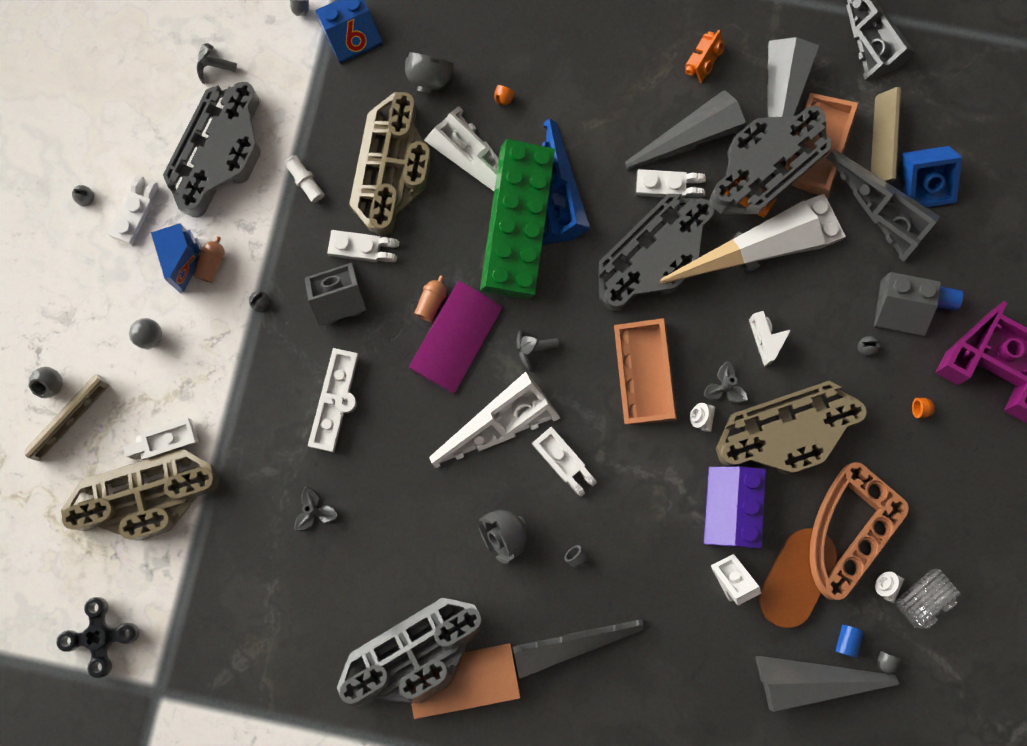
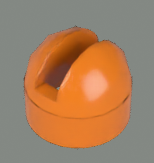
[494,85,515,106]
[912,398,935,418]

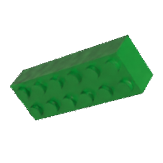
[480,139,555,299]

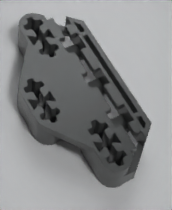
[163,82,261,218]
[709,106,831,215]
[598,194,714,312]
[337,598,486,708]

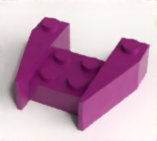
[935,301,1027,423]

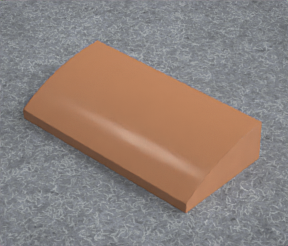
[785,93,858,198]
[614,318,678,425]
[411,643,520,719]

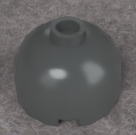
[405,52,454,94]
[478,509,528,564]

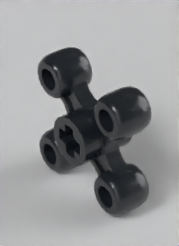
[56,597,139,678]

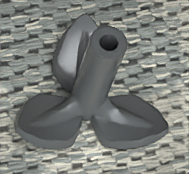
[196,43,237,84]
[516,330,559,372]
[704,361,748,403]
[294,487,338,532]

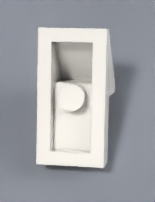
[749,311,790,366]
[711,554,761,605]

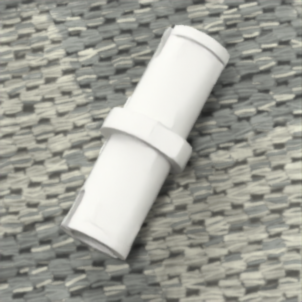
[284,155,325,203]

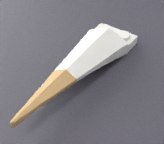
[659,194,846,284]

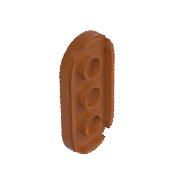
[759,528,837,628]

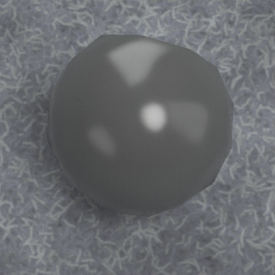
[129,318,162,350]
[28,366,63,399]

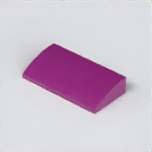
[409,280,503,394]

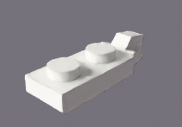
[123,418,199,460]

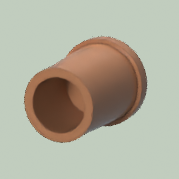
[193,236,225,283]
[414,276,447,322]

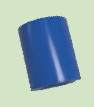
[937,286,963,311]
[835,625,865,659]

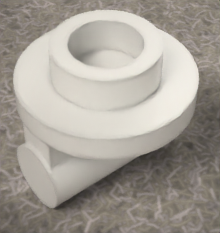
[690,403,715,432]
[875,572,904,603]

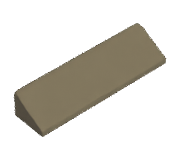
[871,87,901,185]
[25,374,109,461]

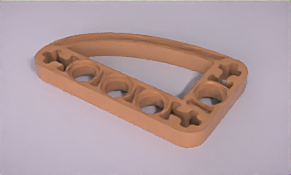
[809,462,909,601]

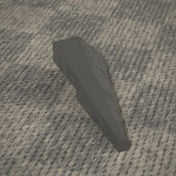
[513,619,644,679]
[755,656,899,712]

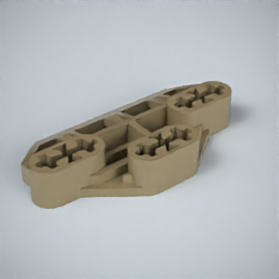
[349,92,431,236]
[715,381,867,475]
[61,449,219,540]

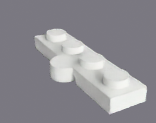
[308,348,359,453]

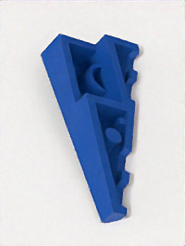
[542,119,590,245]

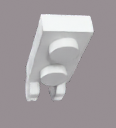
[636,169,706,198]
[107,175,159,246]
[327,230,400,263]
[532,427,597,497]

